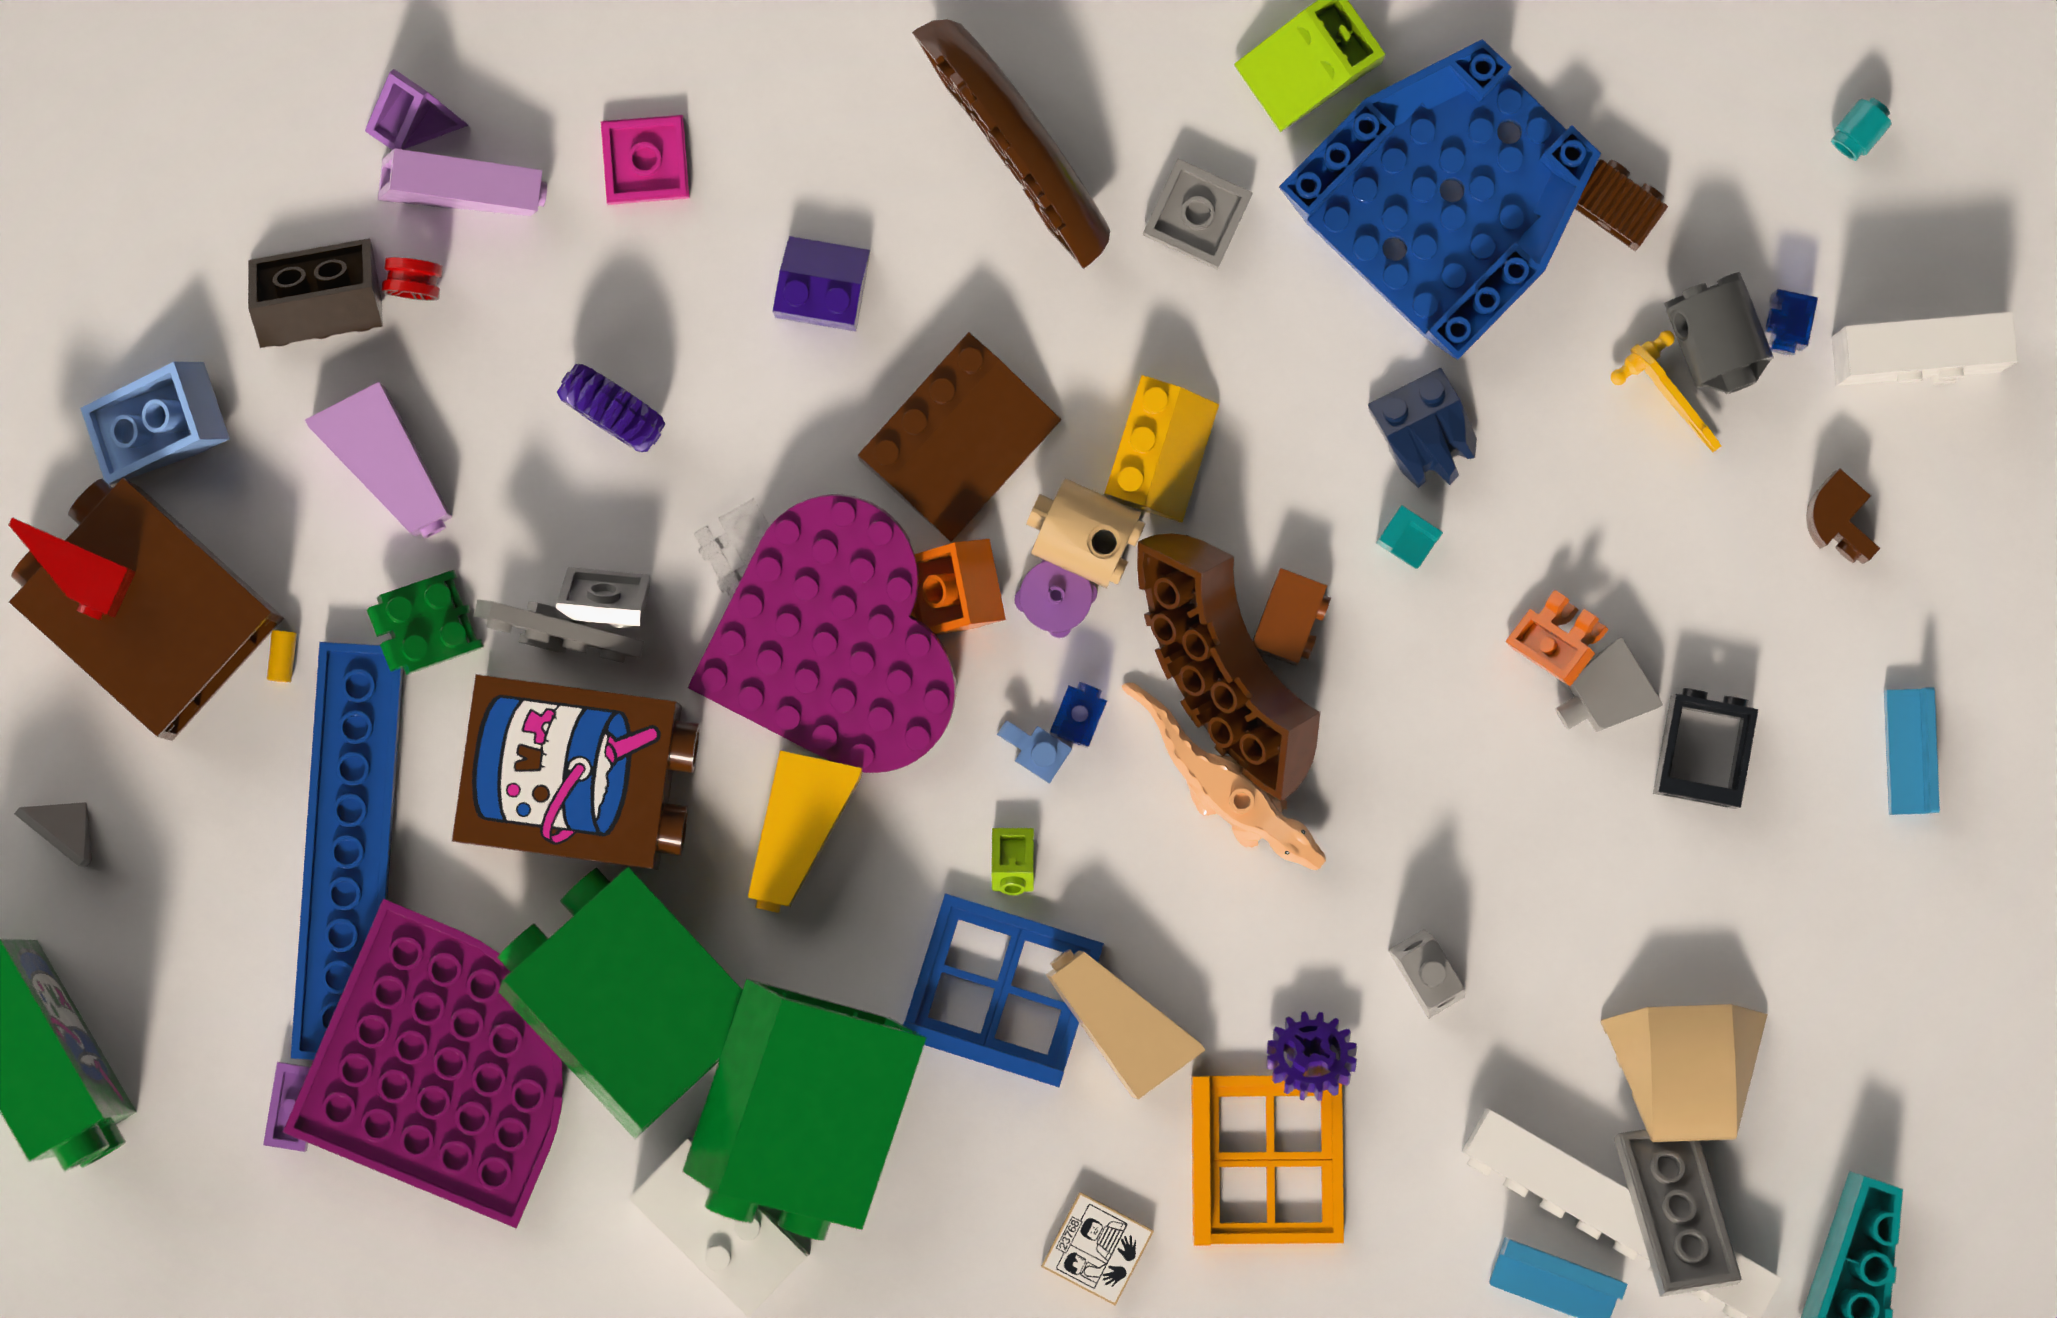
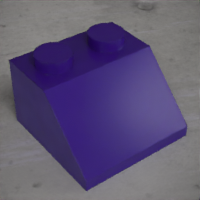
[772,236,870,332]

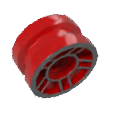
[381,257,443,301]

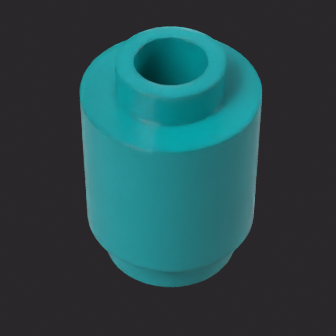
[1831,98,1892,161]

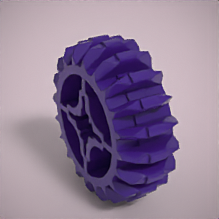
[557,364,666,452]

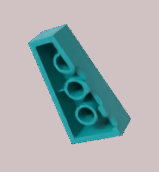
[1801,1171,1903,1318]

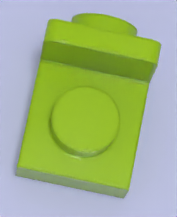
[991,828,1034,895]

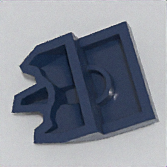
[1367,368,1477,488]

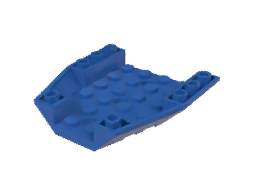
[1279,39,1601,360]

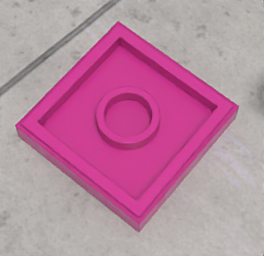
[601,115,690,205]

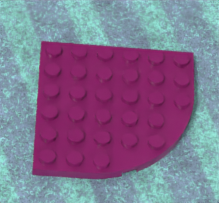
[283,899,563,1229]

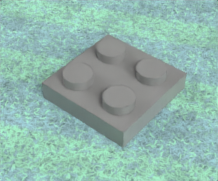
[1143,158,1253,269]
[556,567,650,628]

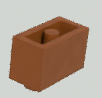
[1253,568,1331,666]

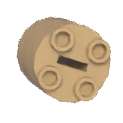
[1026,478,1146,588]

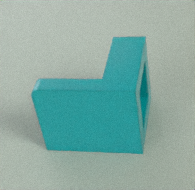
[1376,505,1443,569]

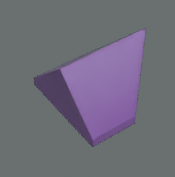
[365,69,469,150]

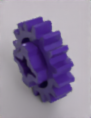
[1266,1011,1357,1101]

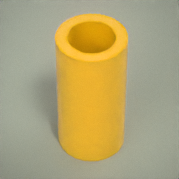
[267,630,297,683]

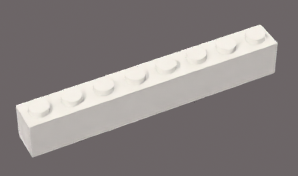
[1461,1108,1783,1318]

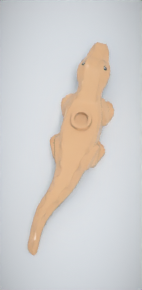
[1122,683,1326,870]

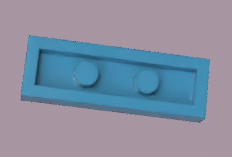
[1884,687,1940,815]
[1489,1237,1628,1318]

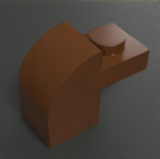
[1806,468,1880,564]

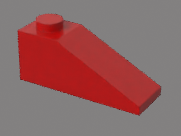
[9,517,136,621]

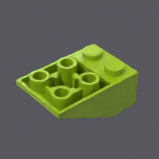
[1234,0,1386,132]

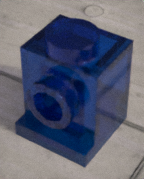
[1765,289,1818,355]
[1050,682,1107,749]

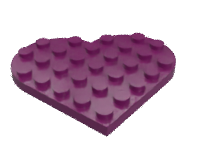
[687,494,956,773]

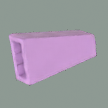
[378,148,547,216]
[305,382,452,538]

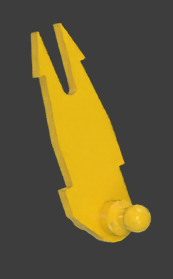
[1610,330,1722,452]

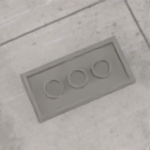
[1614,1129,1742,1297]

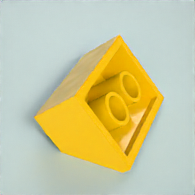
[1104,375,1219,523]

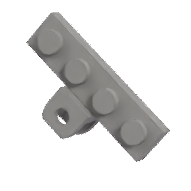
[474,600,644,663]

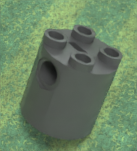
[1664,272,1774,394]

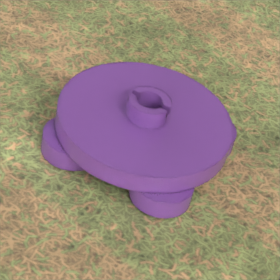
[1014,560,1097,638]

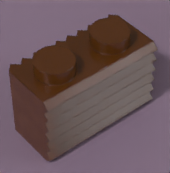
[1575,159,1668,252]

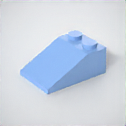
[80,362,230,485]

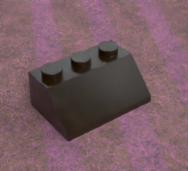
[248,238,383,348]

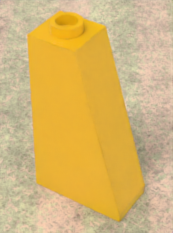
[748,750,863,913]

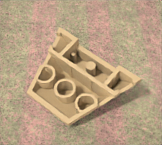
[1600,1004,1768,1142]

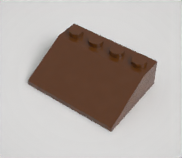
[858,332,1062,542]

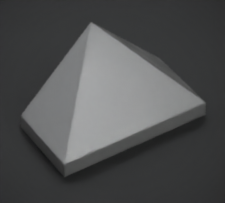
[14,802,92,867]

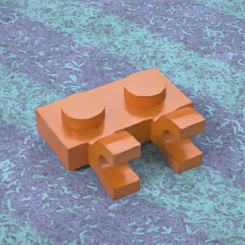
[1505,590,1609,686]

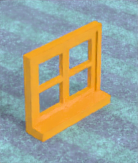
[1191,1075,1344,1246]

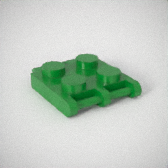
[367,570,484,675]

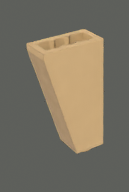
[1046,949,1205,1099]

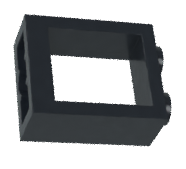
[1653,688,1759,809]

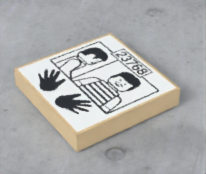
[1041,1192,1154,1306]

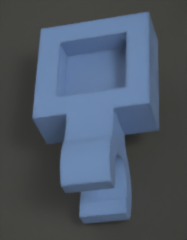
[997,721,1072,784]

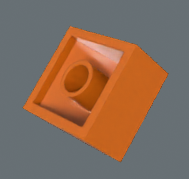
[911,539,1006,636]

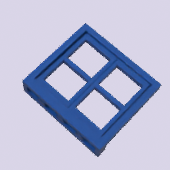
[903,893,1104,1087]

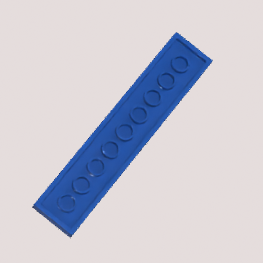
[291,642,403,1060]

